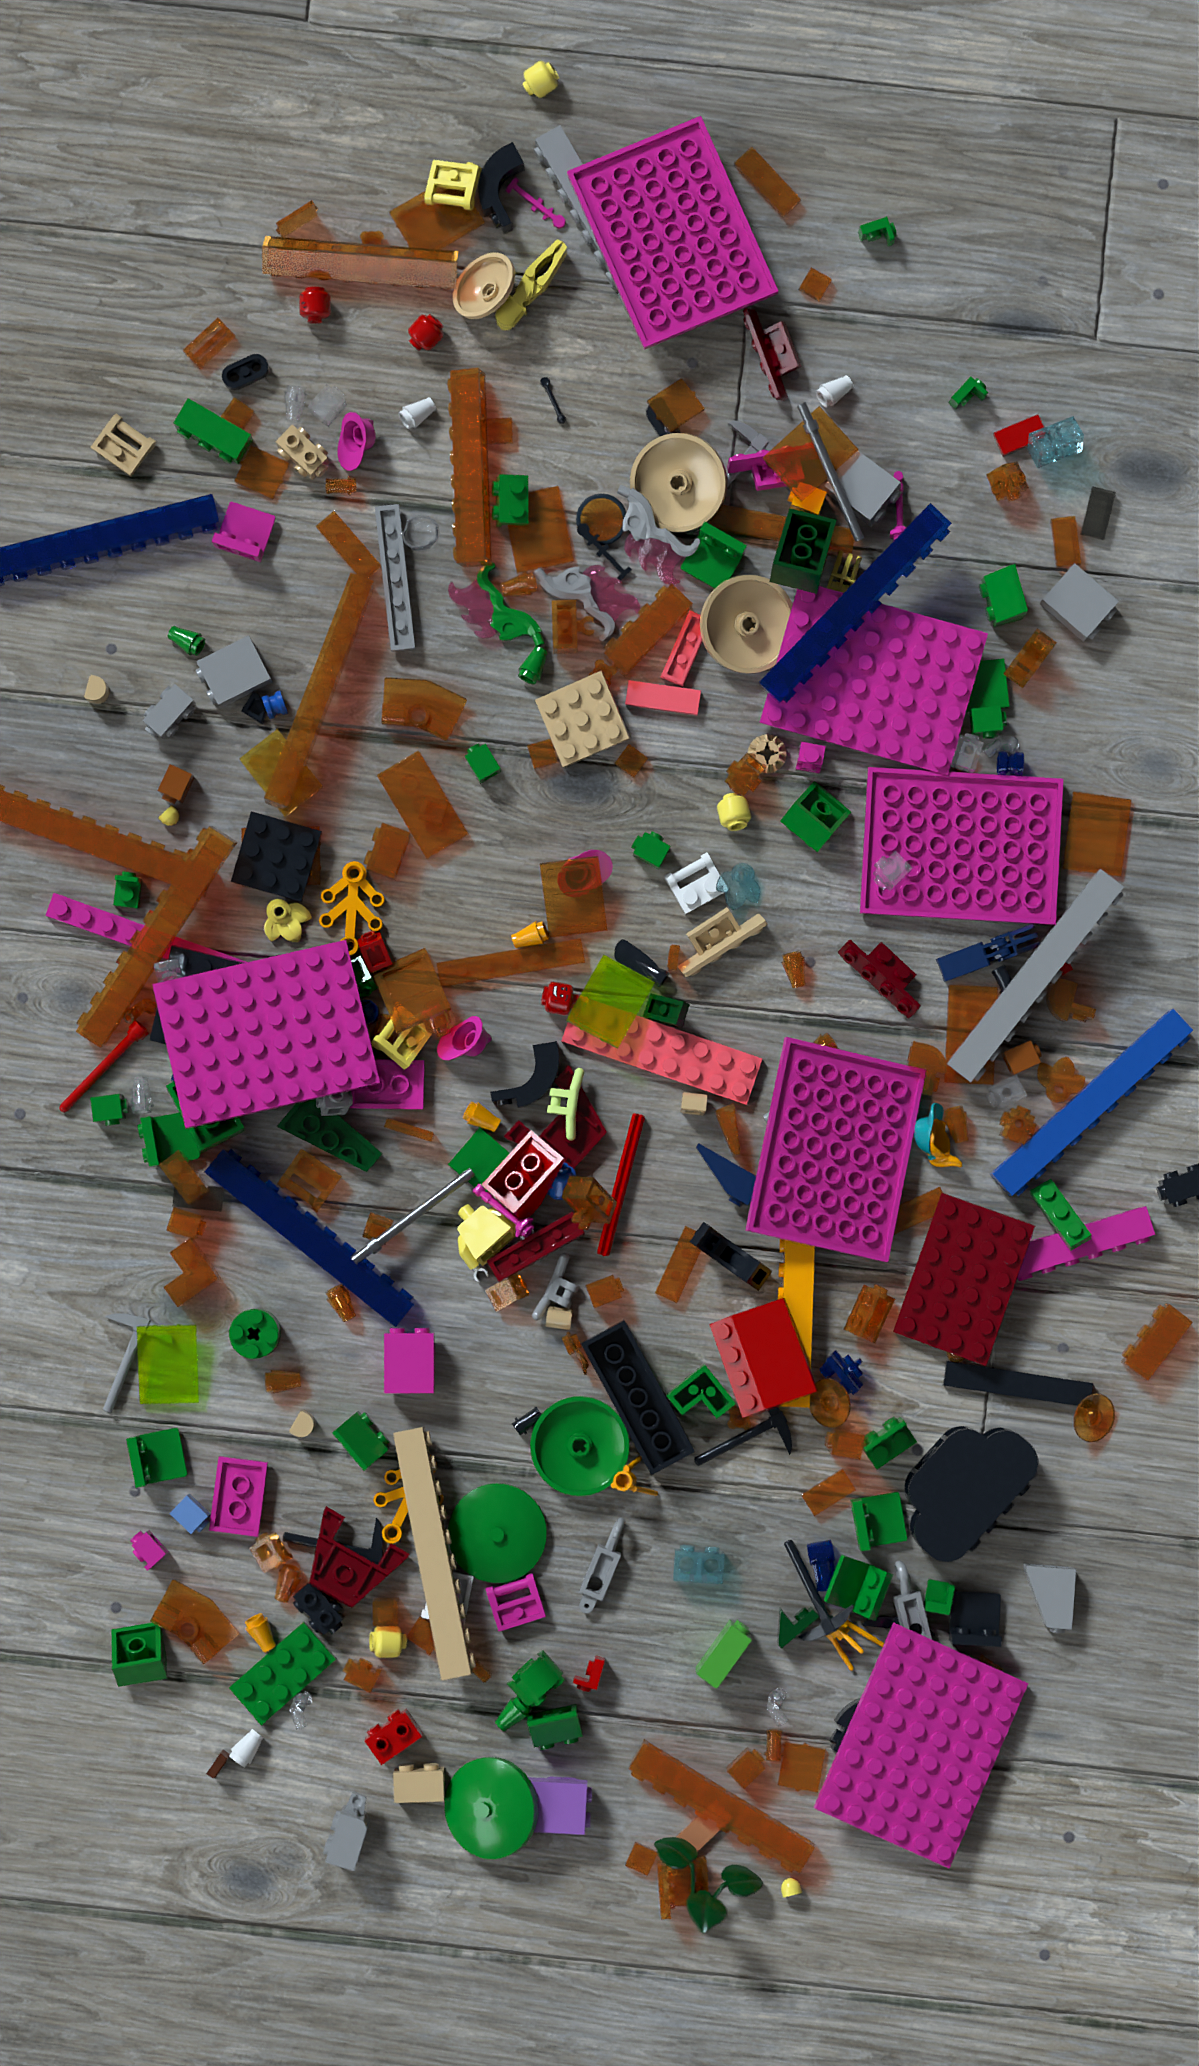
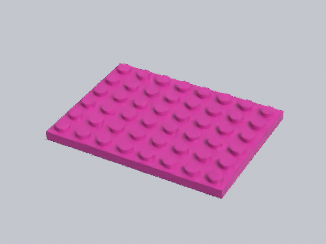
[567,116,778,350]
[759,586,988,775]
[859,767,1063,925]
[152,940,380,1129]
[745,1037,926,1262]
[813,1622,1028,1868]

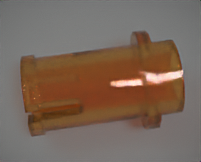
[325,476,357,496]
[764,1729,784,1761]

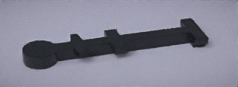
[577,523,632,581]

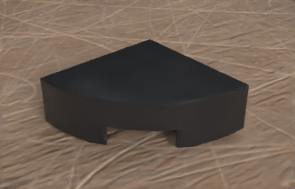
[241,691,266,725]

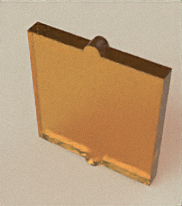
[276,200,318,239]
[647,378,705,432]
[234,445,290,500]
[777,1742,826,1793]

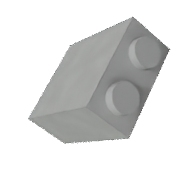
[824,448,902,527]
[1040,563,1119,642]
[196,635,273,708]

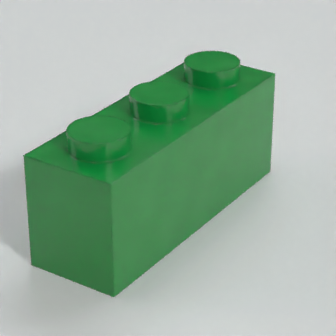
[173,398,253,465]

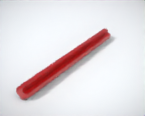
[597,1113,645,1257]

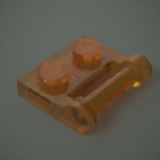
[277,1148,342,1213]

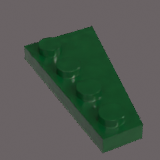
[276,1099,383,1172]

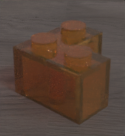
[164,1238,221,1307]

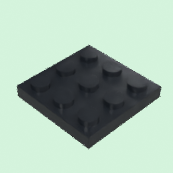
[231,811,322,902]

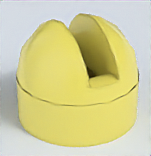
[158,805,179,826]
[781,1878,802,1898]

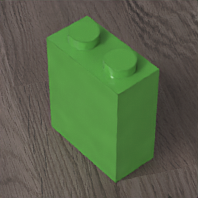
[695,1619,752,1689]

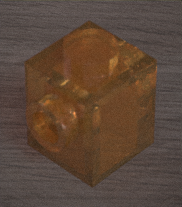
[724,753,766,796]

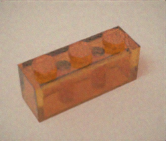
[1121,1303,1193,1381]

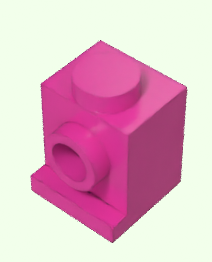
[795,742,826,774]
[130,1530,169,1571]

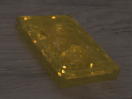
[239,729,323,817]

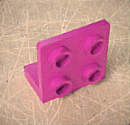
[211,502,276,563]

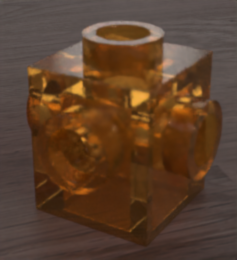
[986,461,1029,502]
[999,1105,1037,1145]

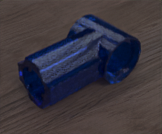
[807,1540,835,1592]

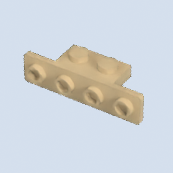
[678,907,767,977]

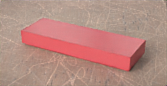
[660,610,703,687]
[625,680,701,716]

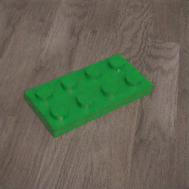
[229,1621,337,1725]

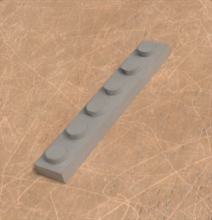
[375,504,416,652]

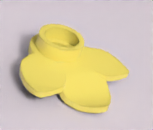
[264,899,312,942]

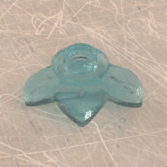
[716,863,760,910]

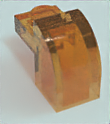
[1004,628,1057,688]
[1046,978,1096,1023]
[906,1041,947,1096]

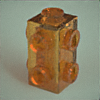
[844,1284,895,1344]

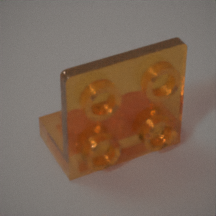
[657,1856,709,1920]

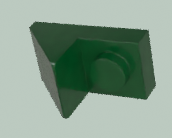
[643,993,690,1028]
[777,1606,819,1649]

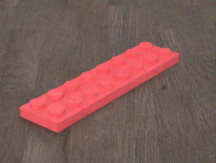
[561,995,762,1105]

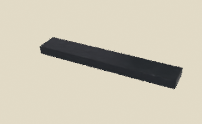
[943,1361,1093,1408]

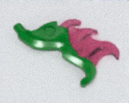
[448,562,545,647]

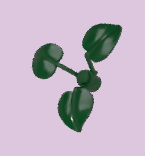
[654,1837,763,1934]

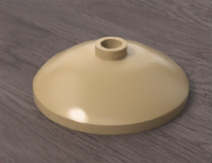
[453,253,515,319]

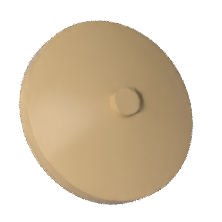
[630,433,727,532]
[700,575,793,673]

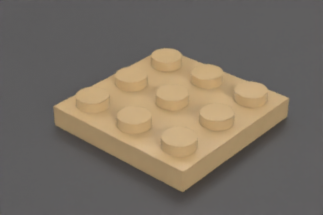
[535,671,631,768]

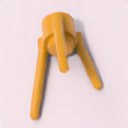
[611,1456,658,1496]
[826,1620,884,1671]

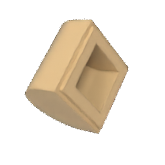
[84,675,110,704]
[680,1092,707,1116]
[545,1306,573,1330]
[289,1410,316,1437]

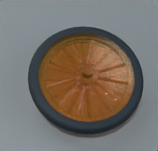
[576,493,627,545]

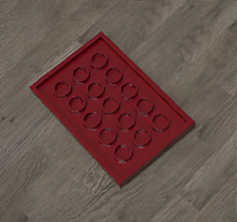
[893,1193,1036,1366]

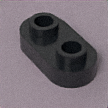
[222,354,269,390]

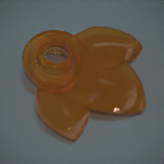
[1037,1057,1085,1103]
[561,1331,589,1375]

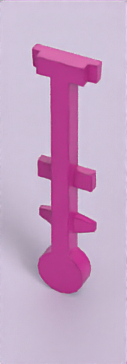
[505,178,565,229]

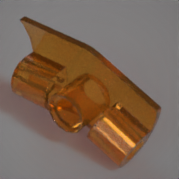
[381,677,467,742]
[150,1579,240,1665]

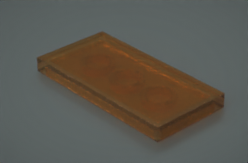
[377,750,469,859]
[944,985,998,1085]

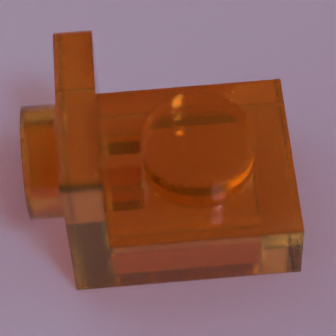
[485,1274,529,1312]
[406,1616,436,1656]

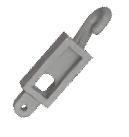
[579,1517,625,1613]
[893,1561,932,1639]

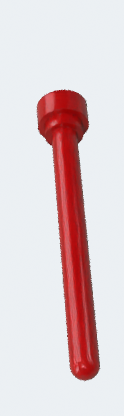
[59,1020,149,1113]

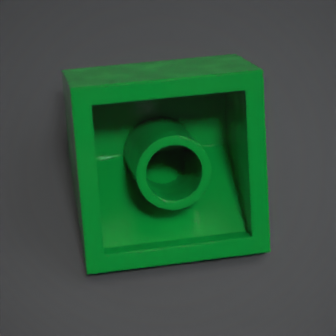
[979,564,1028,627]
[780,781,851,852]
[332,1411,390,1471]
[111,1621,167,1687]
[527,1704,583,1750]

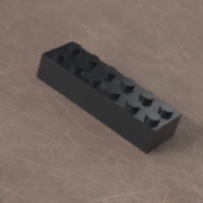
[581,1320,695,1476]

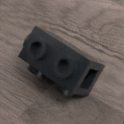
[1156,1163,1199,1207]
[292,1582,345,1635]

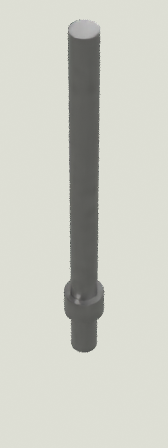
[797,402,864,542]
[351,1168,475,1265]

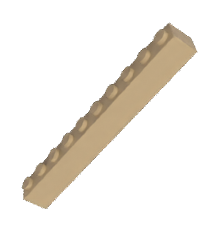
[393,1427,476,1681]

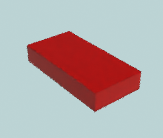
[993,414,1048,457]

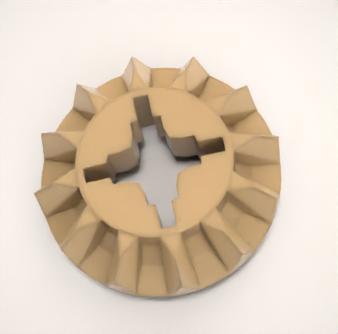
[748,734,787,773]

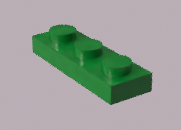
[1030,1179,1092,1251]

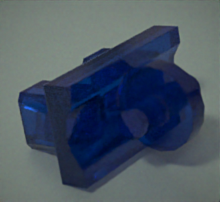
[819,1350,863,1397]

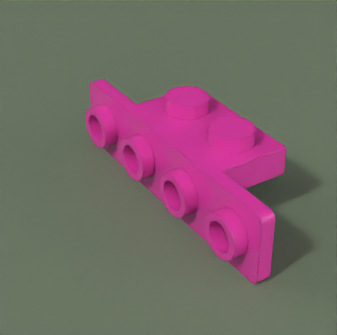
[727,442,819,491]

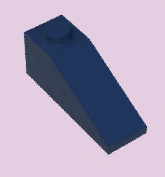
[696,1143,756,1207]

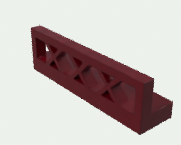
[487,1211,585,1283]

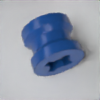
[262,691,288,720]

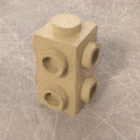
[276,425,329,480]

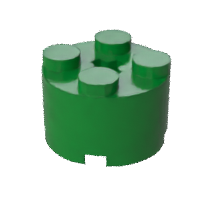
[229,1309,281,1359]
[507,1650,565,1707]

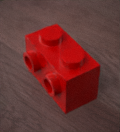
[364,1708,423,1765]

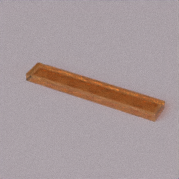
[709,505,854,554]
[436,938,585,987]

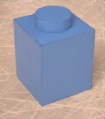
[169,1493,211,1534]

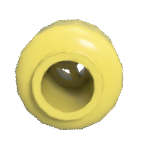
[522,61,559,98]
[717,793,751,831]
[369,1625,407,1658]

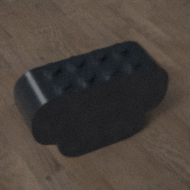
[904,1426,1038,1562]

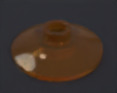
[809,1379,851,1428]
[1073,1394,1115,1442]

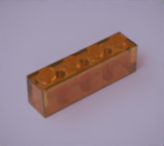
[604,583,693,677]

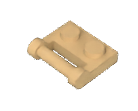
[91,414,156,477]

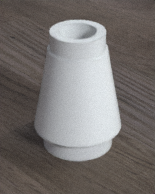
[816,375,853,407]
[399,397,436,429]
[229,1729,263,1768]

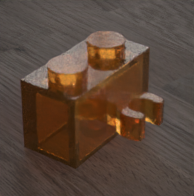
[552,600,594,654]
[562,1176,617,1230]

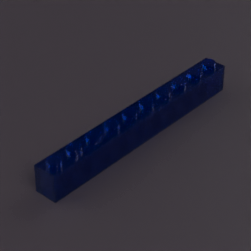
[0,494,222,587]
[758,503,952,704]
[204,1149,415,1327]

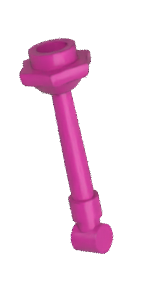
[889,471,912,543]
[472,1184,534,1238]

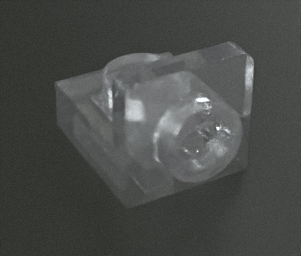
[154,958,183,983]

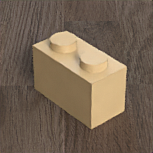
[393,1763,445,1803]

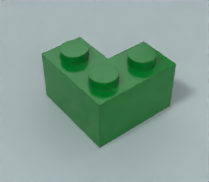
[666,1364,736,1419]

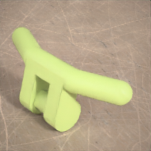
[547,1068,585,1141]

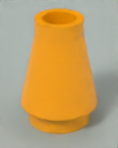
[511,921,549,948]
[462,1101,501,1132]
[245,1613,276,1652]

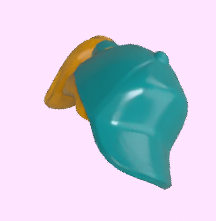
[913,1103,962,1168]

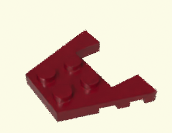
[504,1066,607,1168]
[309,1506,409,1608]

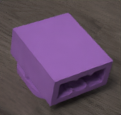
[528,1777,592,1835]

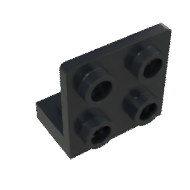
[949,1591,1002,1647]

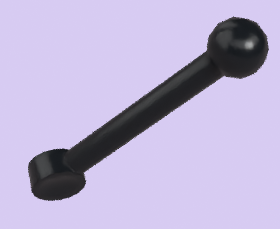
[540,377,566,424]

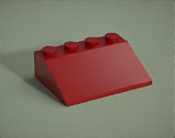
[709,1298,818,1418]

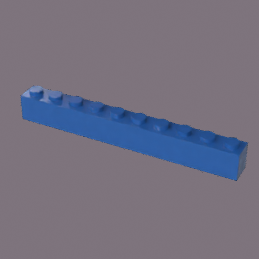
[990,1009,1193,1196]

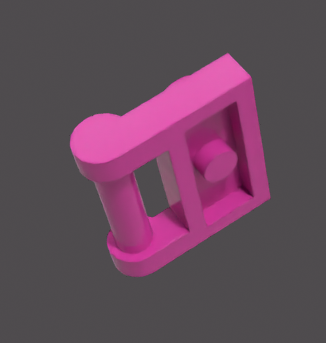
[485,1573,546,1632]

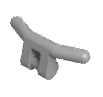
[532,1253,580,1320]

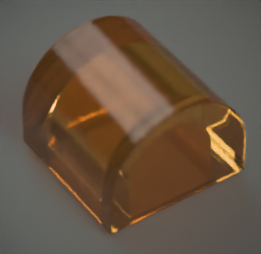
[362,1212,394,1245]

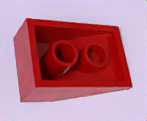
[481,1130,565,1220]

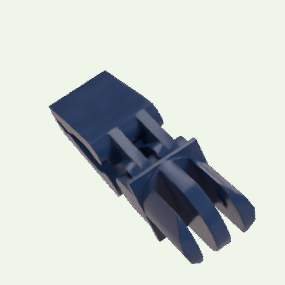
[936,923,1041,982]

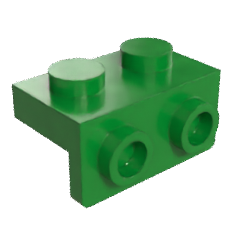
[492,474,528,527]

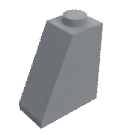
[1023,1563,1076,1633]

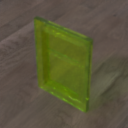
[566,954,655,1049]
[137,1324,199,1404]

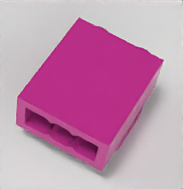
[384,1328,435,1393]

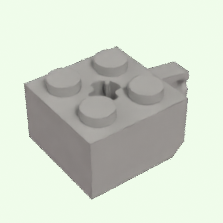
[323,1792,370,1871]

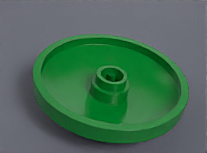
[530,1396,629,1496]
[448,1483,547,1583]
[444,1757,538,1859]

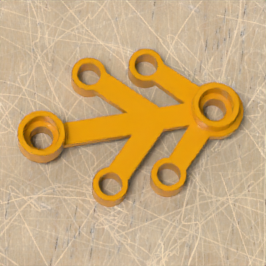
[319,861,385,956]
[373,1455,444,1544]

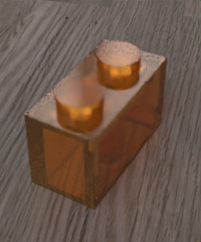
[364,823,411,881]
[159,1150,211,1205]
[824,1427,865,1460]

